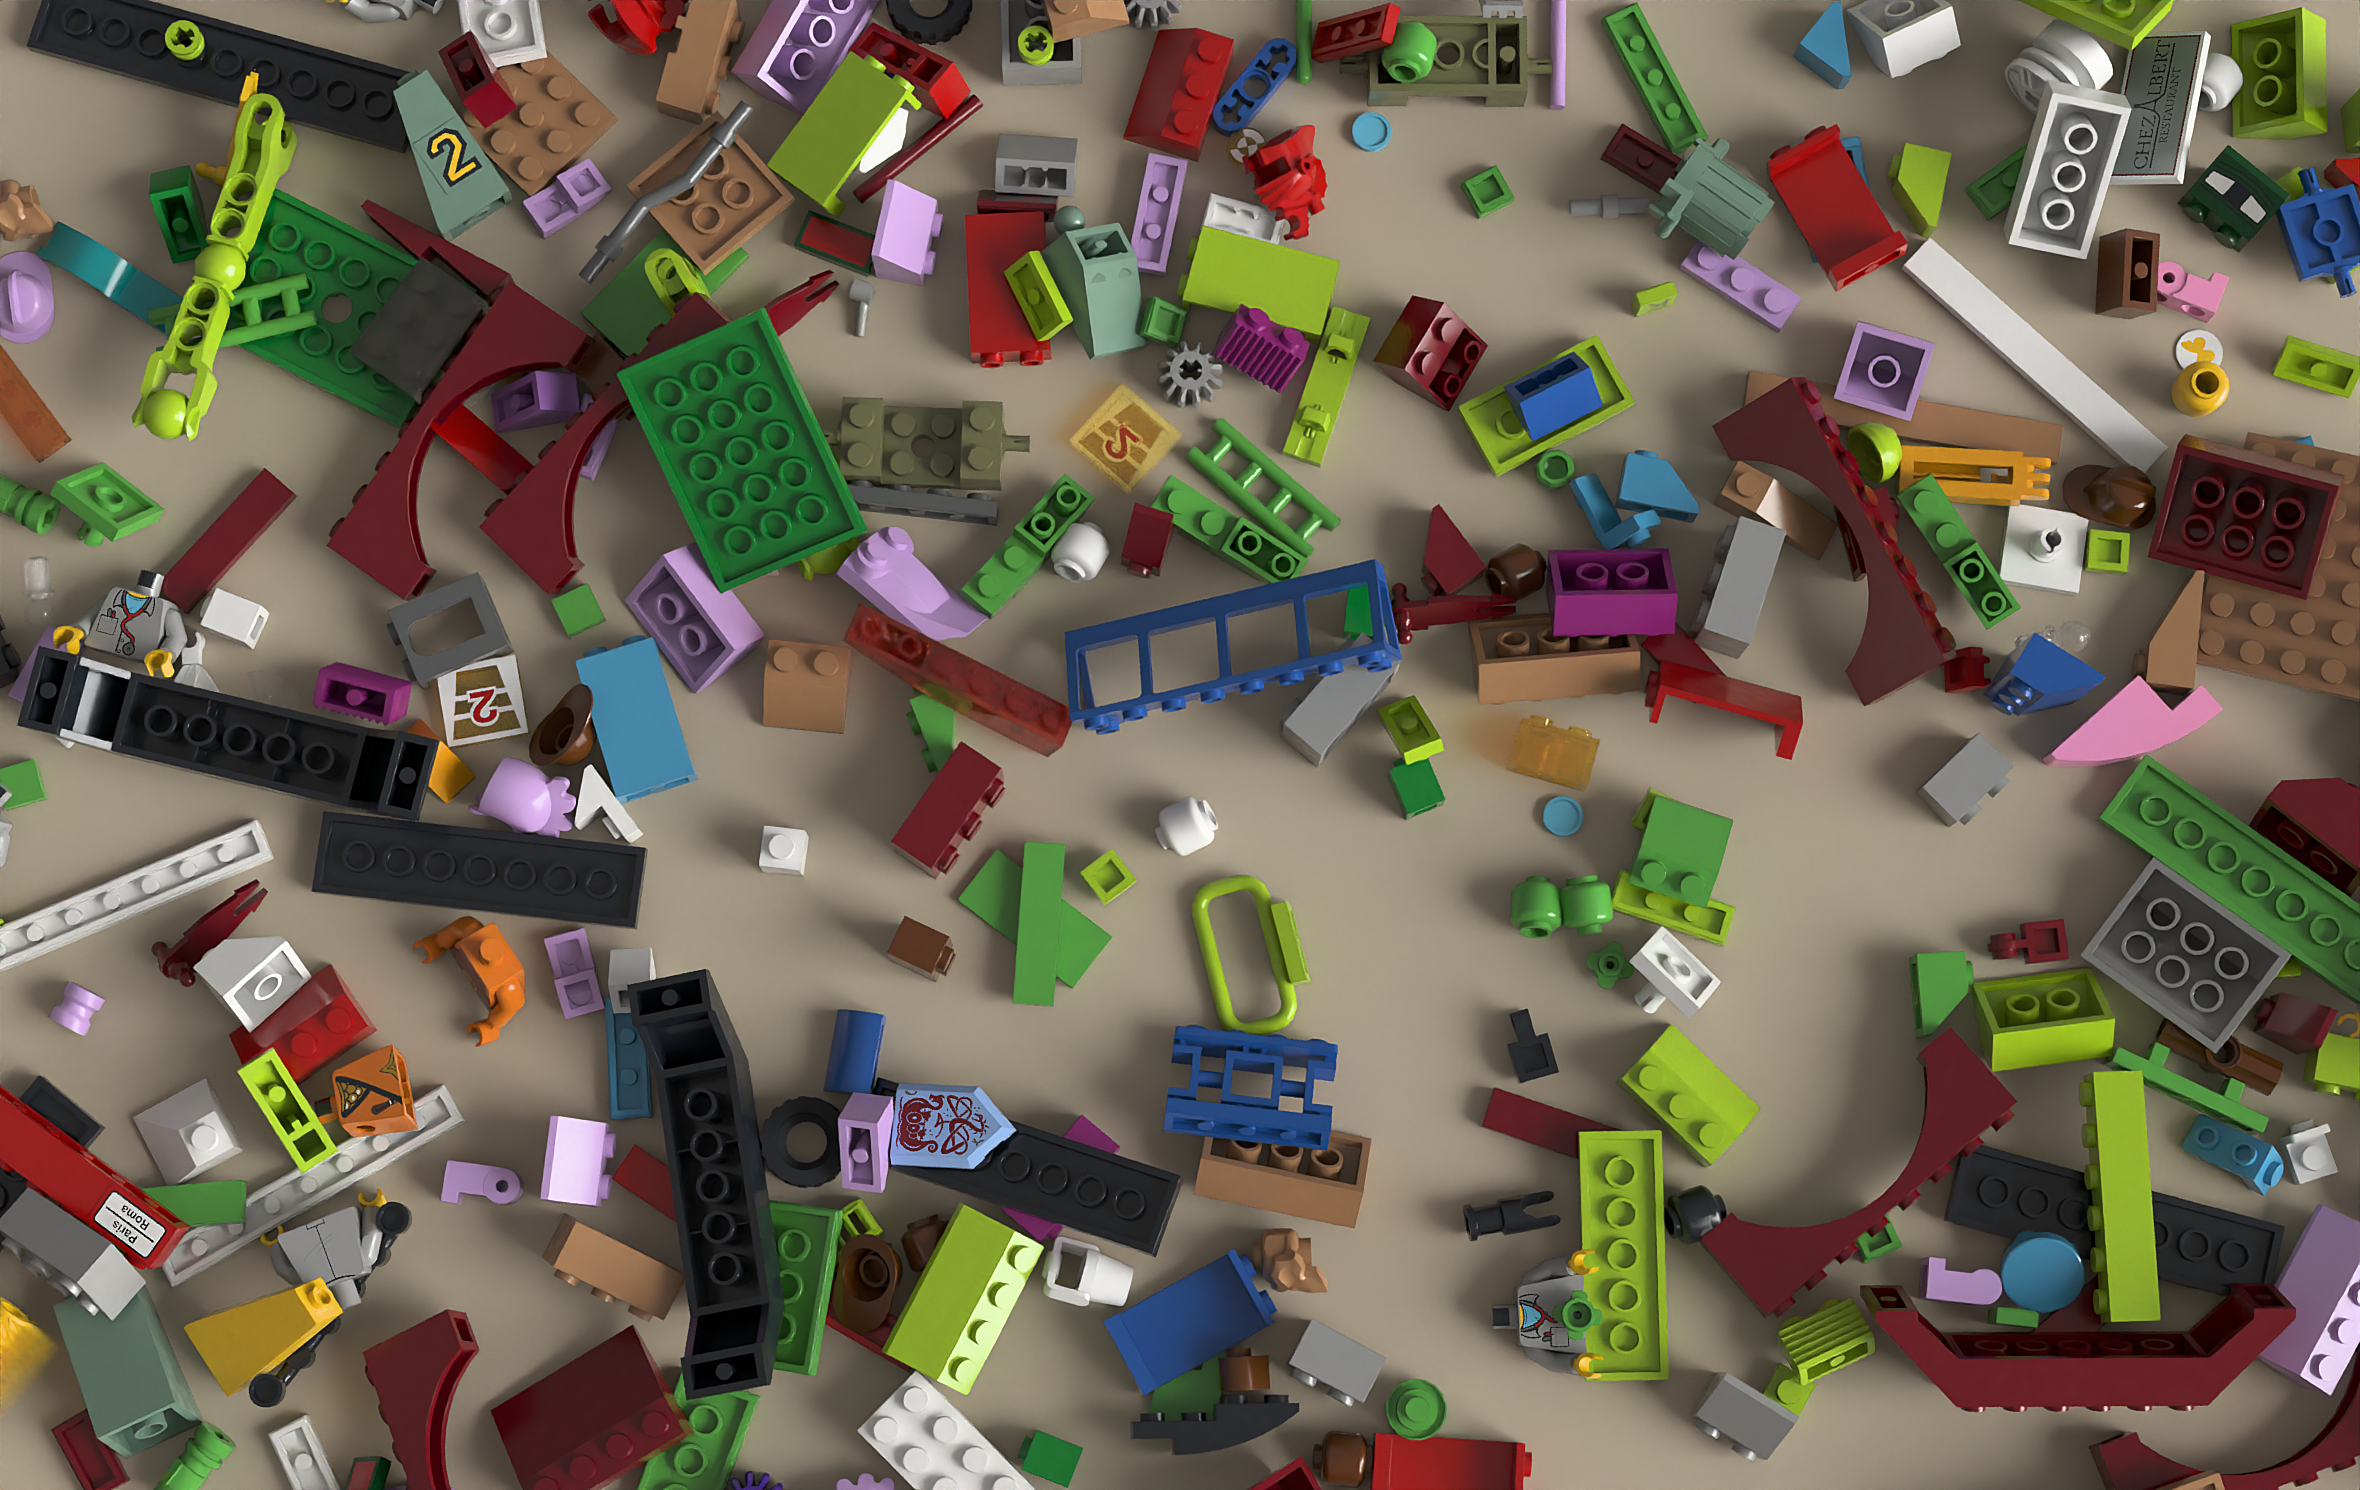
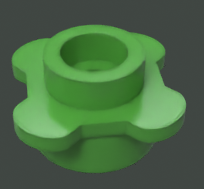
[1586,941,1634,989]
[1552,1290,1603,1340]

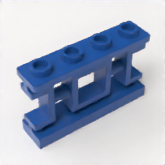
[1163,1025,1338,1150]

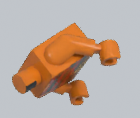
[413,916,525,1047]

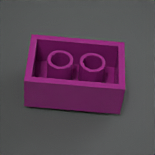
[1546,548,1678,637]

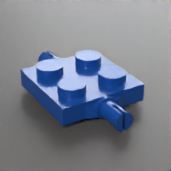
[2275,167,2360,298]

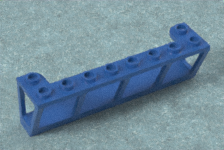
[1065,559,1402,735]

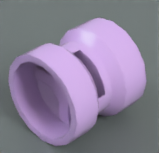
[48,981,106,1036]

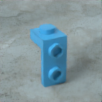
[1569,473,1661,549]
[2182,1114,2284,1196]

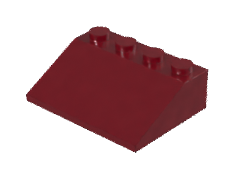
[2147,434,2345,600]
[490,1325,694,1490]

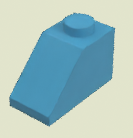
[1615,450,1700,523]

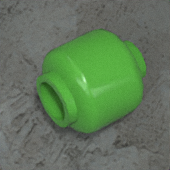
[1382,21,1437,83]
[1560,875,1613,936]
[1510,876,1562,939]

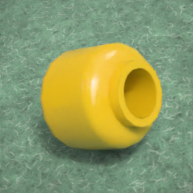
[2171,361,2229,417]

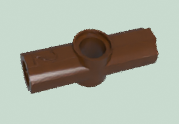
[2154,1017,2284,1096]

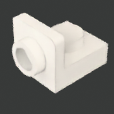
[2279,1119,2338,1185]

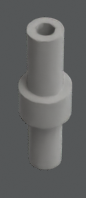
[1569,194,1650,219]

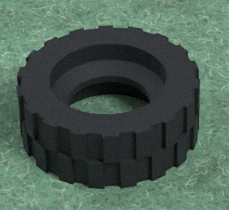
[886,0,973,45]
[760,1096,841,1188]

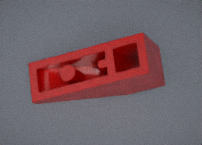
[848,22,971,120]

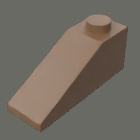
[1713,460,1838,561]
[2132,570,2204,695]

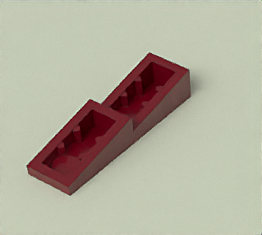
[361,199,516,302]

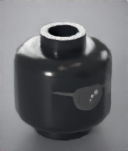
[1664,1185,1727,1245]

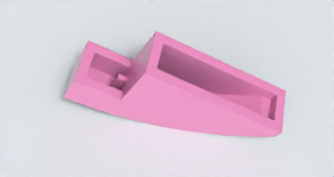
[2042,675,2223,767]

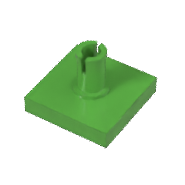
[50,462,164,547]

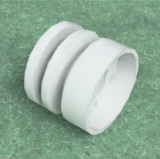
[2005,19,2113,116]

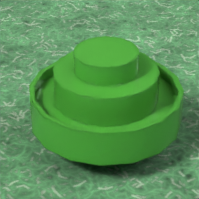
[1385,1379,1447,1440]

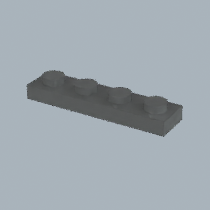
[847,480,999,526]

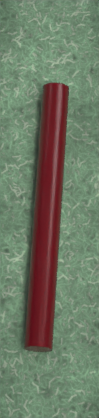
[852,94,983,204]

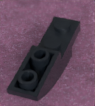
[1130,1395,1300,1455]

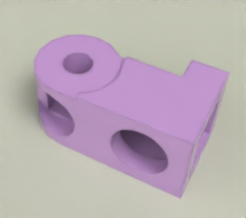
[440,1160,524,1205]
[1918,1257,2002,1306]

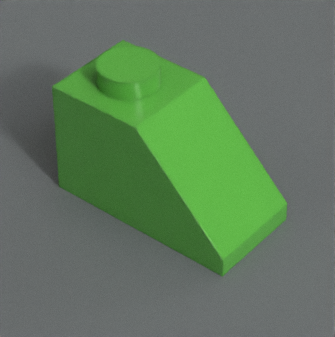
[1909,951,1974,1039]

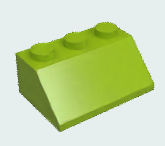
[2231,7,2328,140]
[1972,968,2115,1072]
[1615,1024,1761,1167]

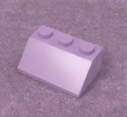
[624,542,766,694]

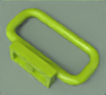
[1192,874,1311,1036]

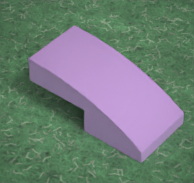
[522,158,611,239]
[544,926,605,1019]

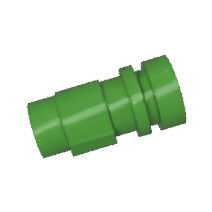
[0,474,61,535]
[154,1421,236,1490]

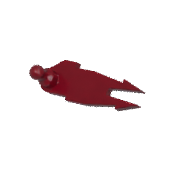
[764,270,839,337]
[1391,583,1516,645]
[151,879,268,987]

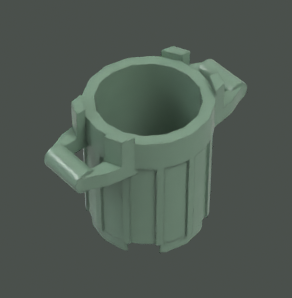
[1646,137,1775,260]

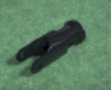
[1463,1191,1561,1242]

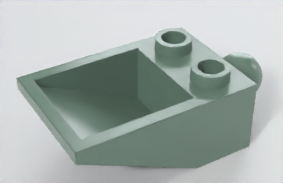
[1040,206,1148,360]

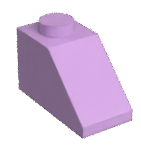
[838,1092,894,1193]

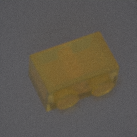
[1506,715,1600,792]

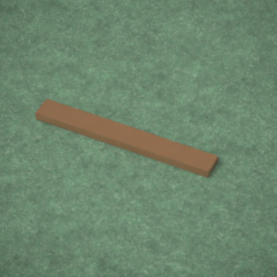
[1743,371,2063,466]

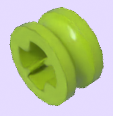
[165,20,205,60]
[1018,25,1054,66]

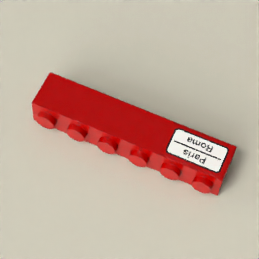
[0,1085,191,1270]

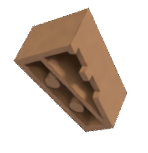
[655,0,745,125]
[542,1213,685,1322]

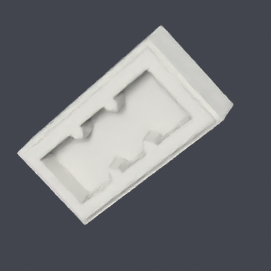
[1200,193,1286,245]

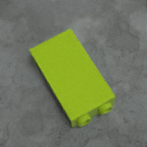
[766,51,922,219]
[1176,225,1341,346]

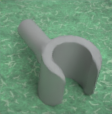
[849,279,875,337]

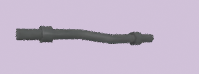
[578,100,753,285]

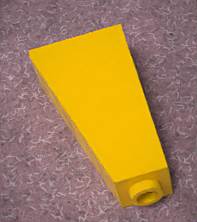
[183,1277,343,1397]

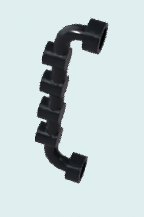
[249,1202,412,1408]

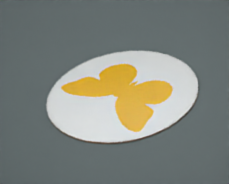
[2176,330,2223,369]

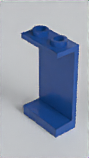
[1103,1249,1277,1396]

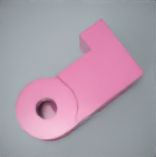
[2157,261,2229,323]

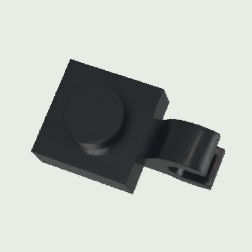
[1507,1009,1559,1084]

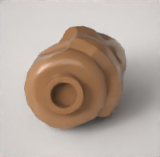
[0,179,53,242]
[1253,1228,1328,1293]

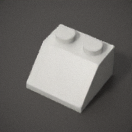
[1847,0,1961,78]
[193,936,312,1033]

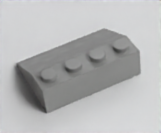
[2080,857,2293,1054]

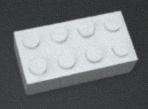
[2003,79,2132,260]
[857,1370,1036,1490]

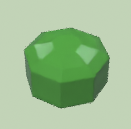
[1534,449,1575,490]

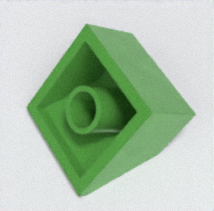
[1628,794,1733,908]

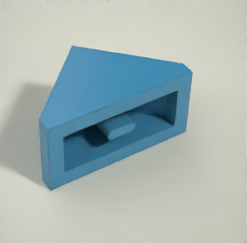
[1793,1,1851,89]

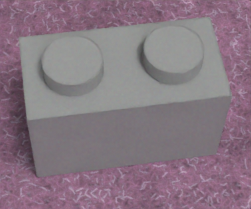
[1915,732,2014,827]

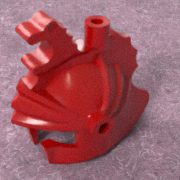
[588,0,689,54]
[1242,125,1328,241]

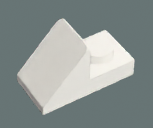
[574,764,643,843]

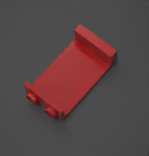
[1766,123,1908,292]
[965,211,1052,368]
[1644,659,1803,760]
[1370,1433,1532,1490]

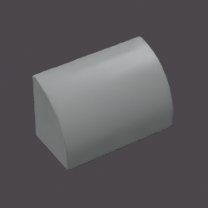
[995,134,1078,197]

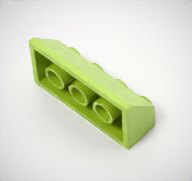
[882,1202,1044,1396]

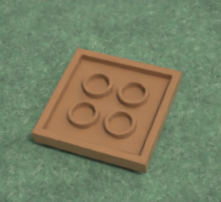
[456,50,618,198]
[626,111,795,276]

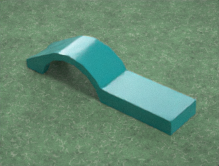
[36,221,183,336]

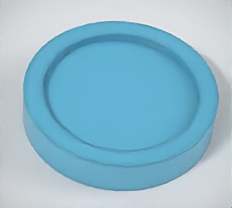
[1352,112,1391,152]
[1542,796,1583,837]

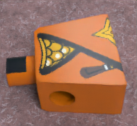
[314,1045,418,1137]

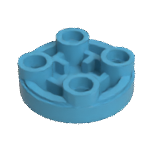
[2000,1230,2085,1313]

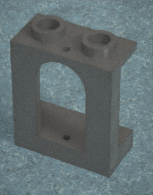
[387,572,515,690]

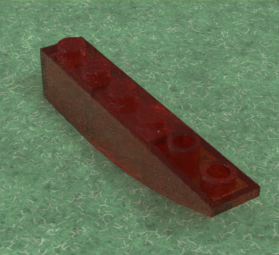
[843,603,1072,757]

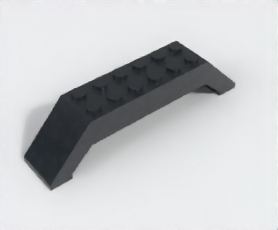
[17,646,440,821]
[627,969,785,1400]

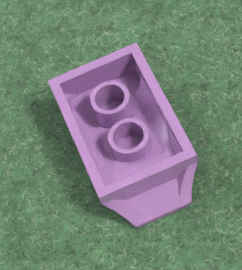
[837,527,988,650]

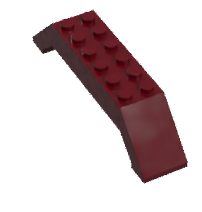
[1860,1283,2296,1412]

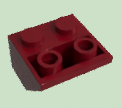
[1373,295,1488,411]

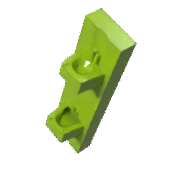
[1282,306,1371,468]

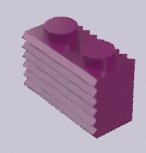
[1213,304,1310,393]
[313,662,412,726]

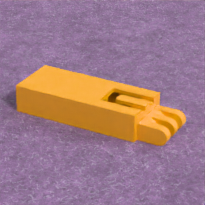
[1898,445,2051,507]

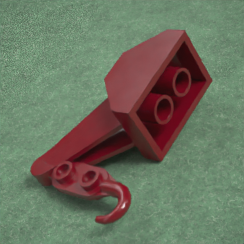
[2248,777,2360,897]

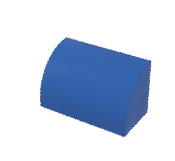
[1504,351,1603,441]
[823,1009,886,1095]

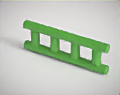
[148,273,317,351]
[1185,417,1341,559]

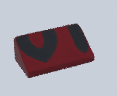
[977,190,1058,222]

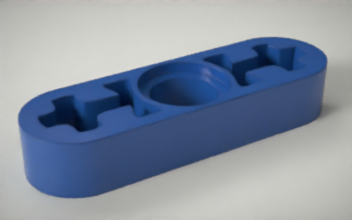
[1213,38,1296,137]

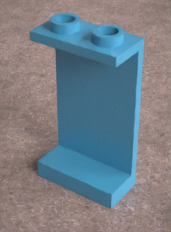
[575,635,699,804]

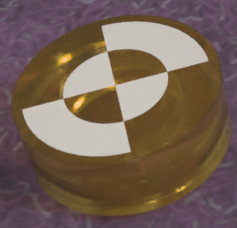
[1228,127,1267,169]

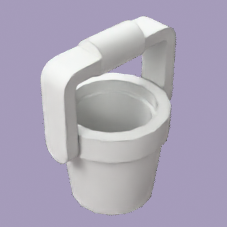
[1042,1237,1134,1306]

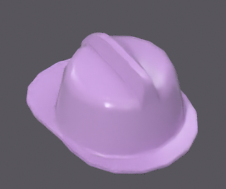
[0,251,55,344]

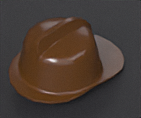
[2062,465,2156,530]
[529,684,597,767]
[833,1234,903,1333]

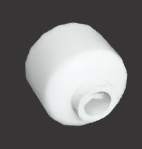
[2197,53,2243,112]
[1051,522,1110,583]
[1155,796,1218,856]

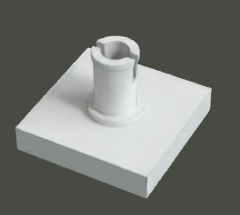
[1997,504,2089,596]
[1629,926,1721,1018]

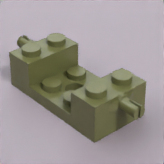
[1340,15,1552,107]
[822,397,1030,491]

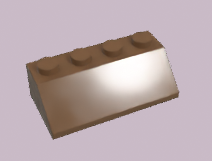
[1468,613,1640,705]
[1193,1130,1371,1229]

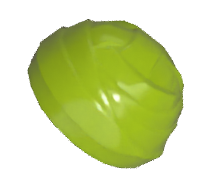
[1846,422,1902,484]

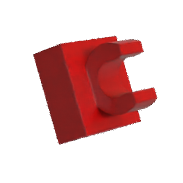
[1944,646,1991,694]

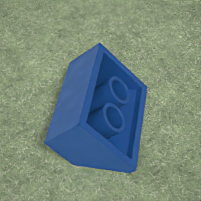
[1983,632,2105,716]

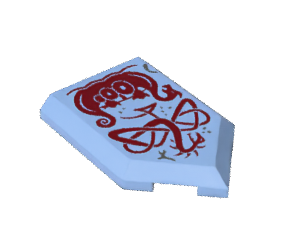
[890,1083,1016,1169]

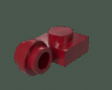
[1987,919,2069,965]

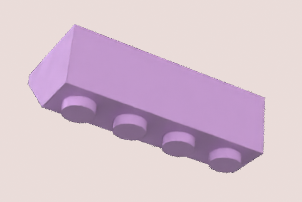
[731,0,880,116]
[2257,1204,2360,1396]

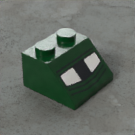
[2178,145,2290,253]

